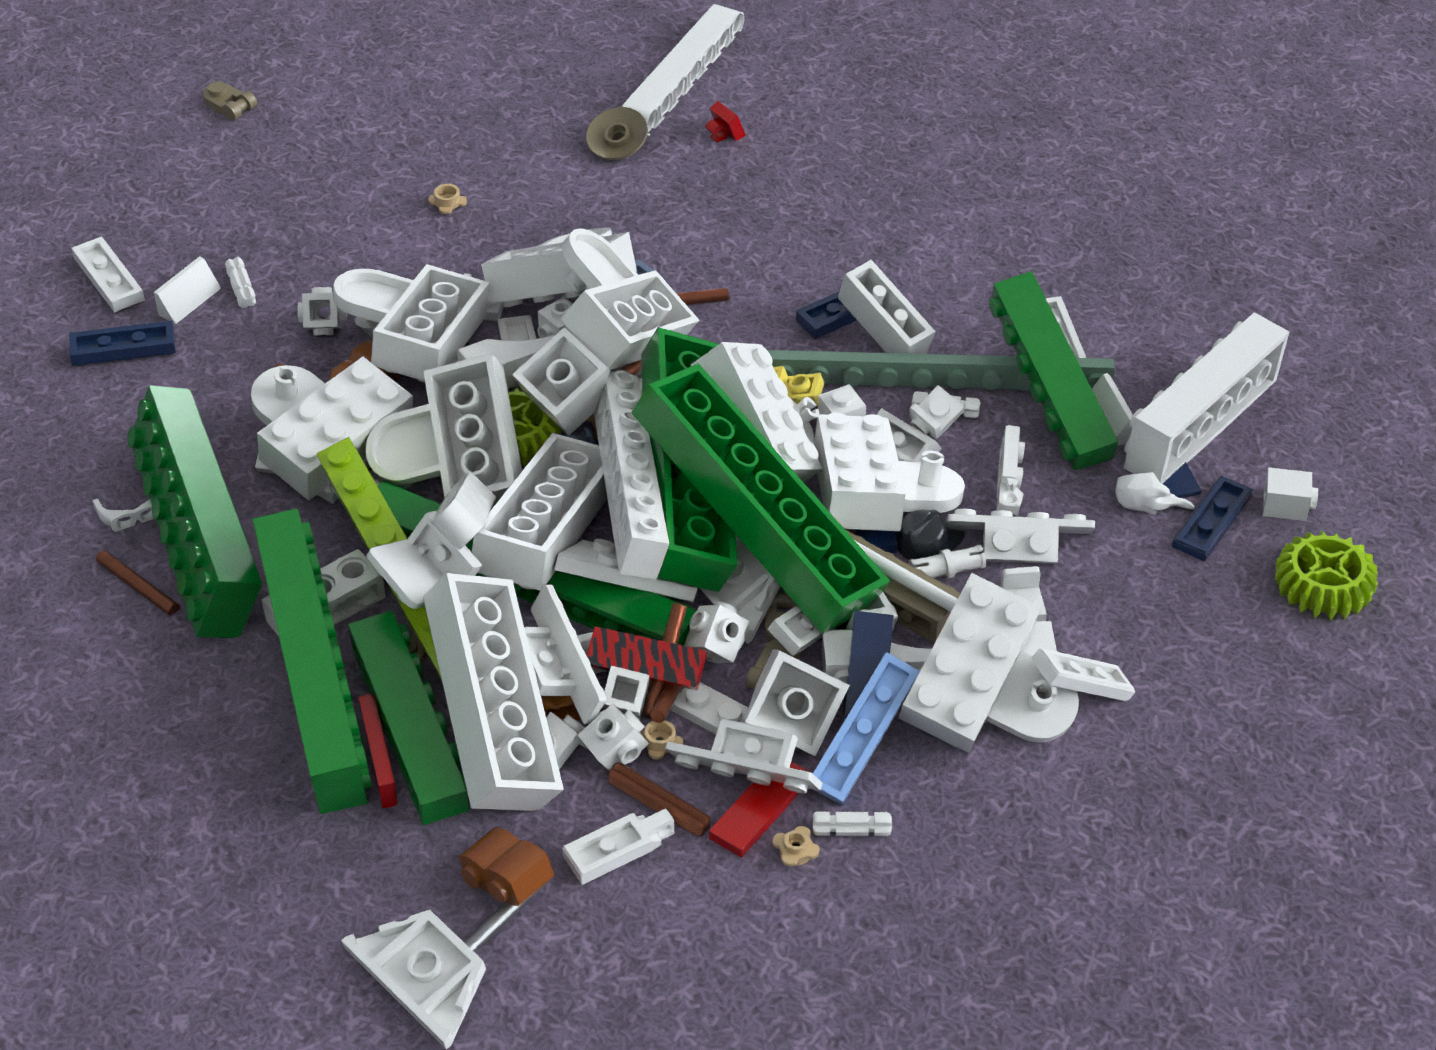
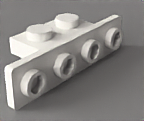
[945,509,1095,564]
[524,585,606,724]
[665,718,823,794]

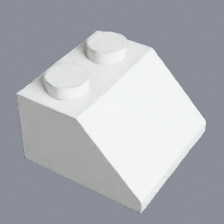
[512,327,610,436]
[744,649,850,756]

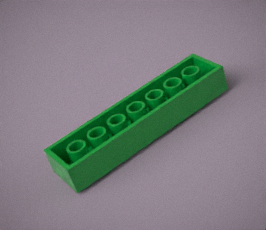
[641,327,738,592]
[631,363,890,634]
[127,385,262,638]
[252,508,372,814]

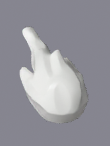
[1115,472,1195,514]

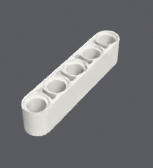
[431,471,496,550]

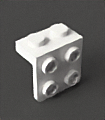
[366,511,483,609]

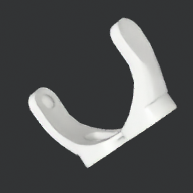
[92,499,153,532]

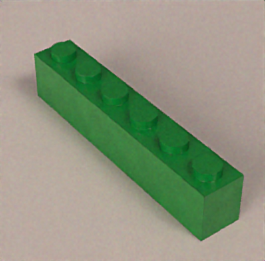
[989,271,1118,470]
[348,611,469,825]

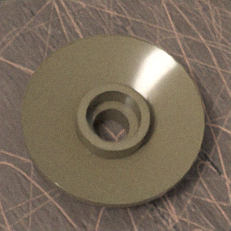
[586,107,648,160]

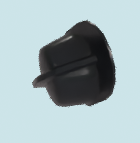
[895,509,965,560]

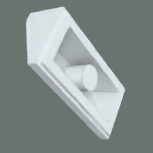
[154,257,221,324]
[1092,373,1133,446]
[877,408,942,462]

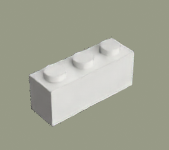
[838,260,936,354]

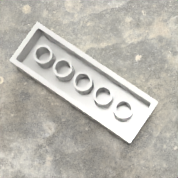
[1124,312,1289,484]
[472,433,608,591]
[423,573,564,811]

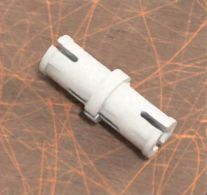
[908,545,986,579]

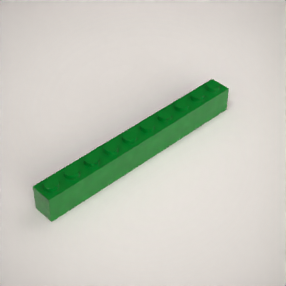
[377,481,696,646]

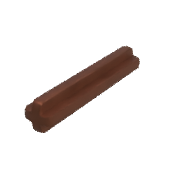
[608,763,711,836]

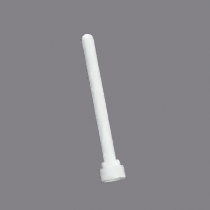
[855,541,958,612]

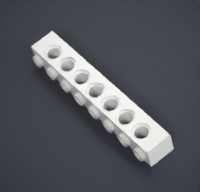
[594,371,669,580]

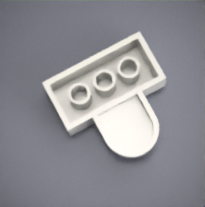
[481,228,637,307]
[560,229,700,370]
[333,264,490,382]
[691,342,823,482]
[366,353,522,508]
[251,357,413,501]
[814,413,965,531]
[899,573,1079,753]

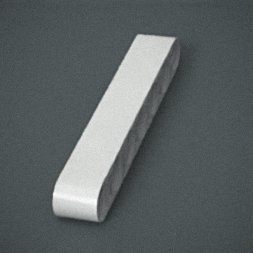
[622,4,744,136]

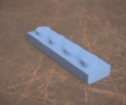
[813,652,920,805]

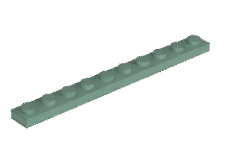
[767,350,1115,391]

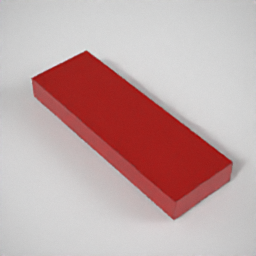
[709,761,811,858]

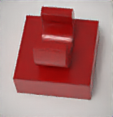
[705,101,746,143]

